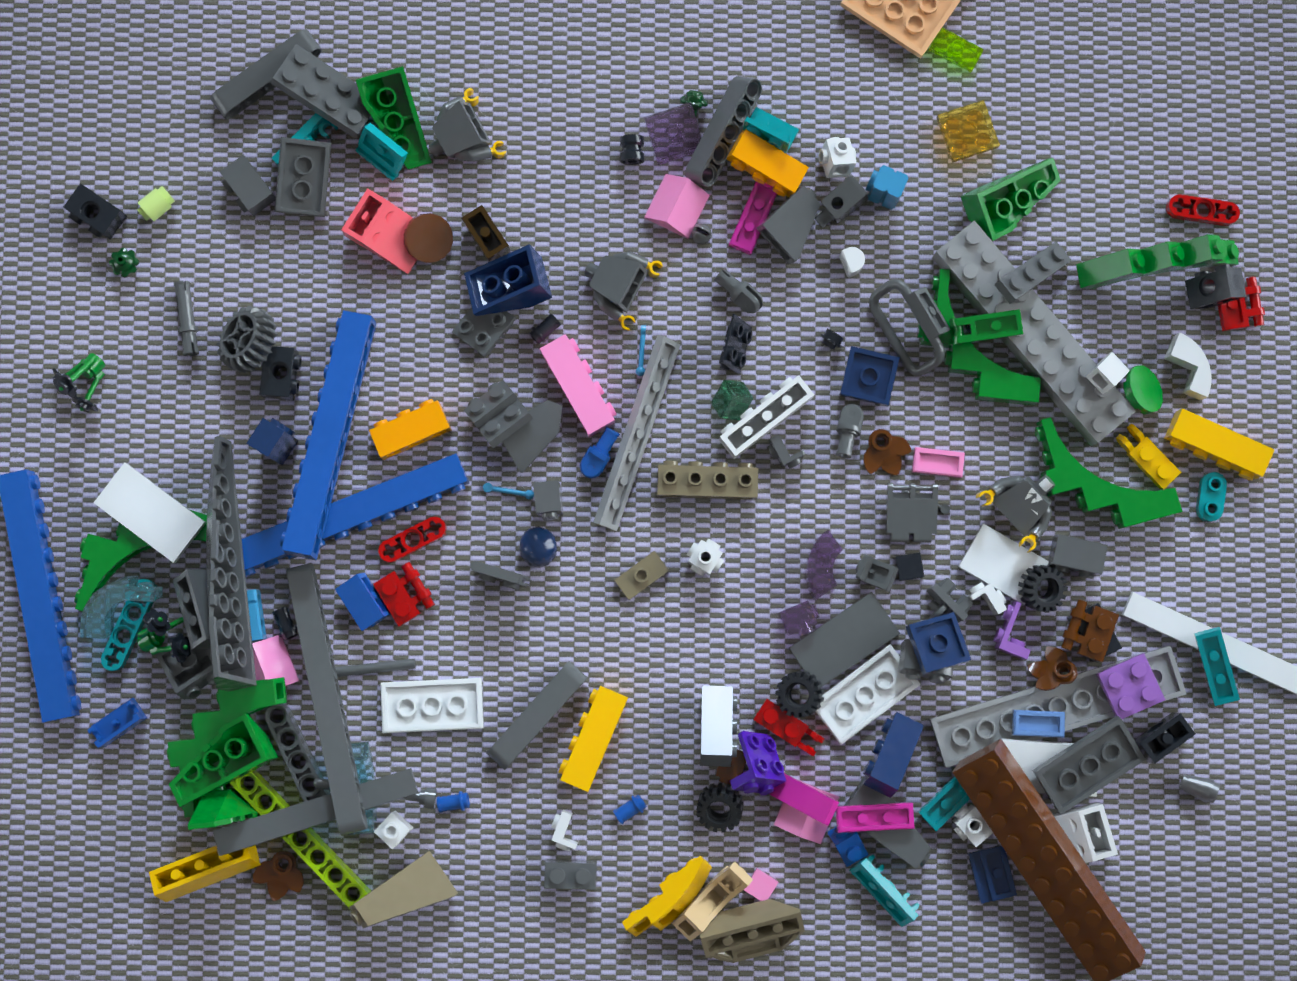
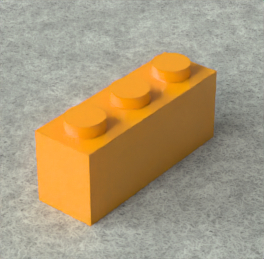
[726,129,809,197]
[369,399,452,460]

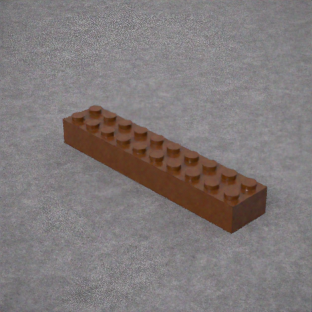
[952,739,1146,981]

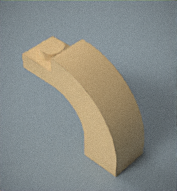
[672,861,753,942]

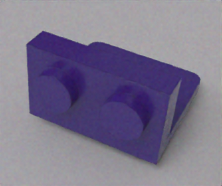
[730,731,786,796]

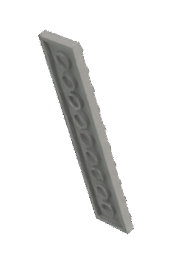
[929,646,1186,768]

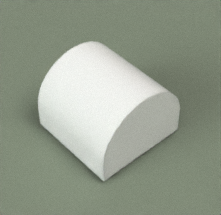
[839,247,865,278]

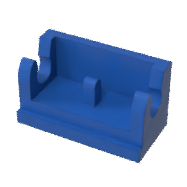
[335,572,391,631]
[87,698,147,748]

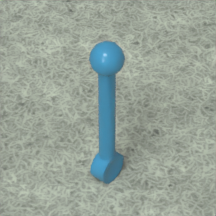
[636,325,646,376]
[483,483,534,500]

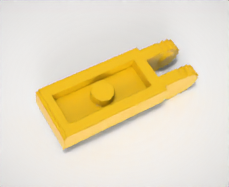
[1115,424,1182,490]

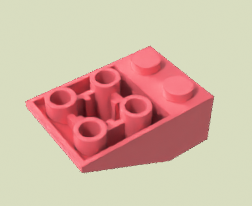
[341,188,417,274]

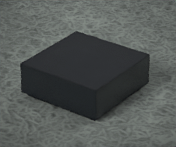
[895,552,925,581]

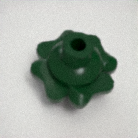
[680,90,708,117]
[109,248,140,278]

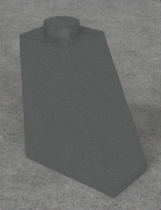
[756,185,821,264]

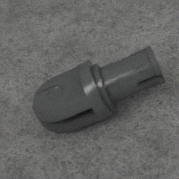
[714,268,763,314]
[836,404,864,459]

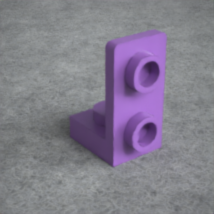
[993,601,1031,660]

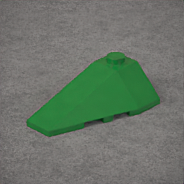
[356,66,432,170]
[960,157,1061,241]
[169,713,278,807]
[188,784,261,830]

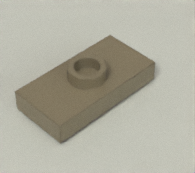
[614,551,669,600]

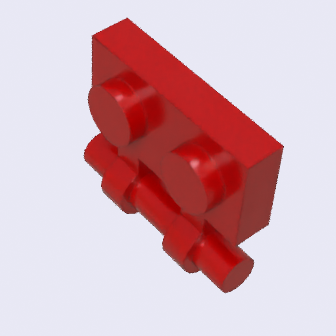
[1218,277,1265,332]
[373,562,435,627]

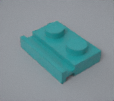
[355,123,408,181]

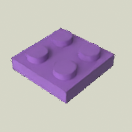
[1096,653,1165,719]

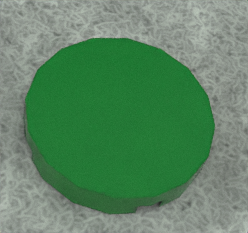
[1123,365,1163,415]

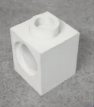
[374,811,414,849]

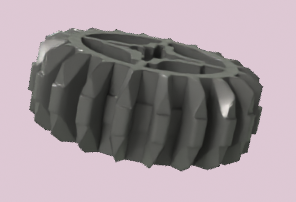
[216,306,278,373]

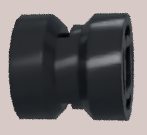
[620,134,644,165]

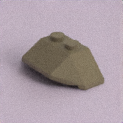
[700,899,805,963]

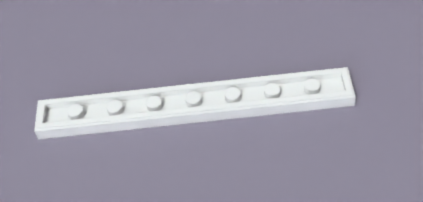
[1121,592,1297,695]

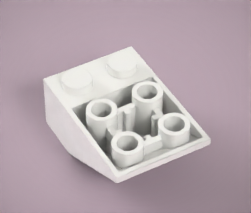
[1053,802,1118,863]

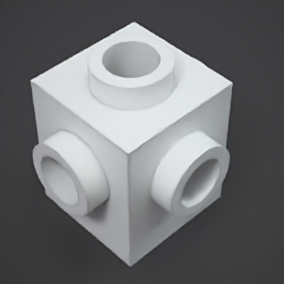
[818,137,857,178]
[687,539,724,577]
[952,804,993,847]

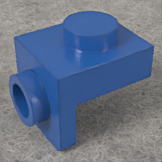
[828,826,869,867]

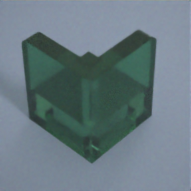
[711,380,754,420]

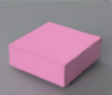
[744,868,779,901]

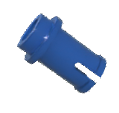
[437,791,470,813]
[613,794,647,824]

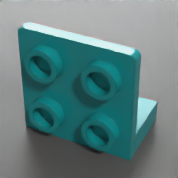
[742,107,799,154]

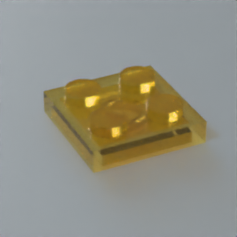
[936,100,1000,163]

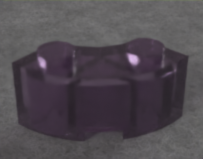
[805,530,843,601]

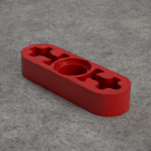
[1166,194,1240,226]
[378,517,447,563]

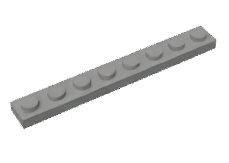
[593,335,680,531]

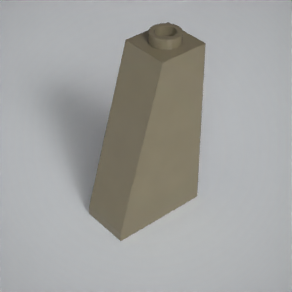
[349,851,458,928]

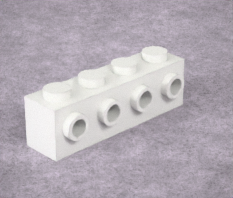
[719,375,814,459]

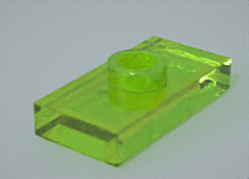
[929,27,984,73]

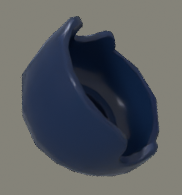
[519,526,557,568]

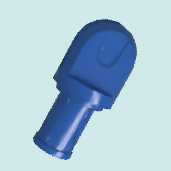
[580,426,620,479]

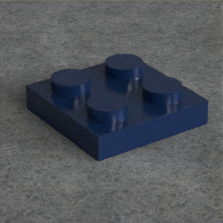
[839,346,900,407]
[906,612,972,675]

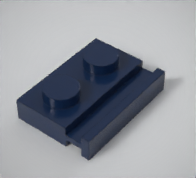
[967,845,1017,904]

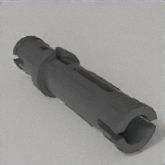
[174,281,199,356]

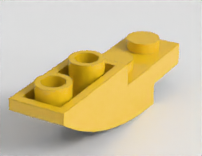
[622,856,712,937]

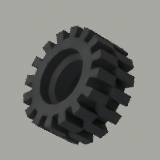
[1018,565,1068,613]
[775,671,824,718]
[696,782,744,833]

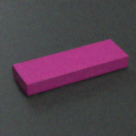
[728,182,777,255]
[770,773,839,826]
[836,802,915,833]

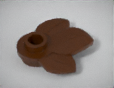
[863,429,912,476]
[1027,646,1078,691]
[253,851,304,901]

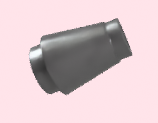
[1179,774,1220,803]

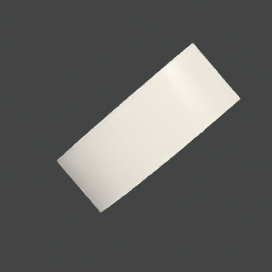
[1164,333,1212,401]
[1086,352,1129,395]

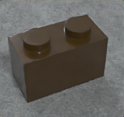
[461,205,511,262]

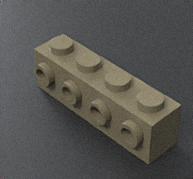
[657,461,758,500]

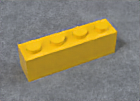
[1164,408,1275,481]
[558,686,628,792]
[149,845,261,902]

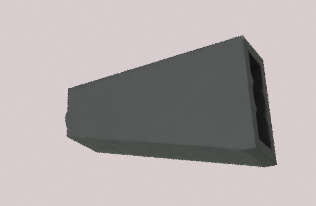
[844,775,931,869]

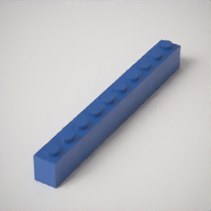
[280,310,377,560]
[242,453,470,578]
[0,469,81,723]

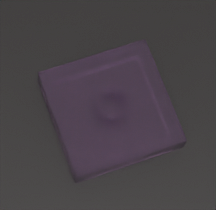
[644,102,701,165]

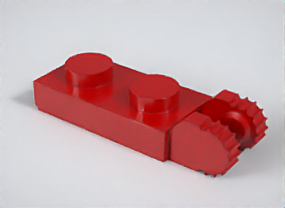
[753,698,825,757]

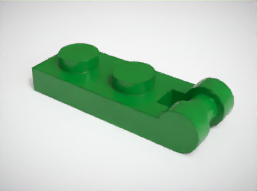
[949,309,1023,345]

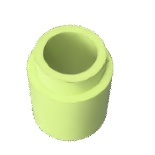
[137,186,175,222]

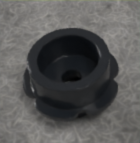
[821,328,844,350]

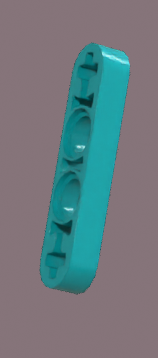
[101,579,158,671]

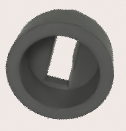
[692,224,712,245]

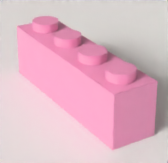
[540,334,617,438]

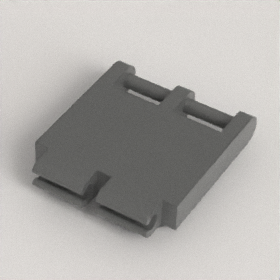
[885,483,938,542]
[470,561,532,590]

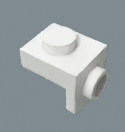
[967,582,1007,615]
[551,810,578,851]

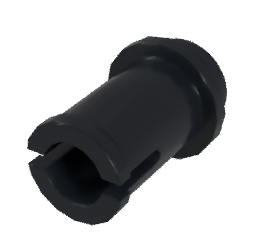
[529,313,561,344]
[272,607,298,641]

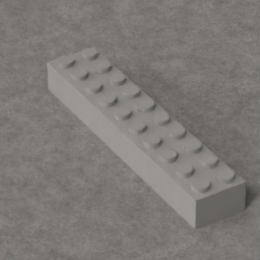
[932,220,1136,446]

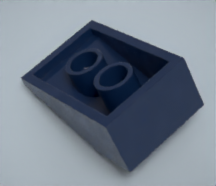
[464,244,552,316]

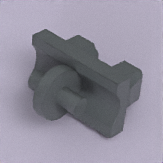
[926,578,973,623]

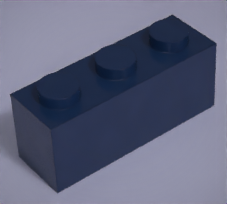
[246,418,299,465]
[863,712,924,798]

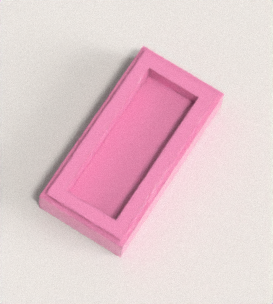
[912,447,965,478]

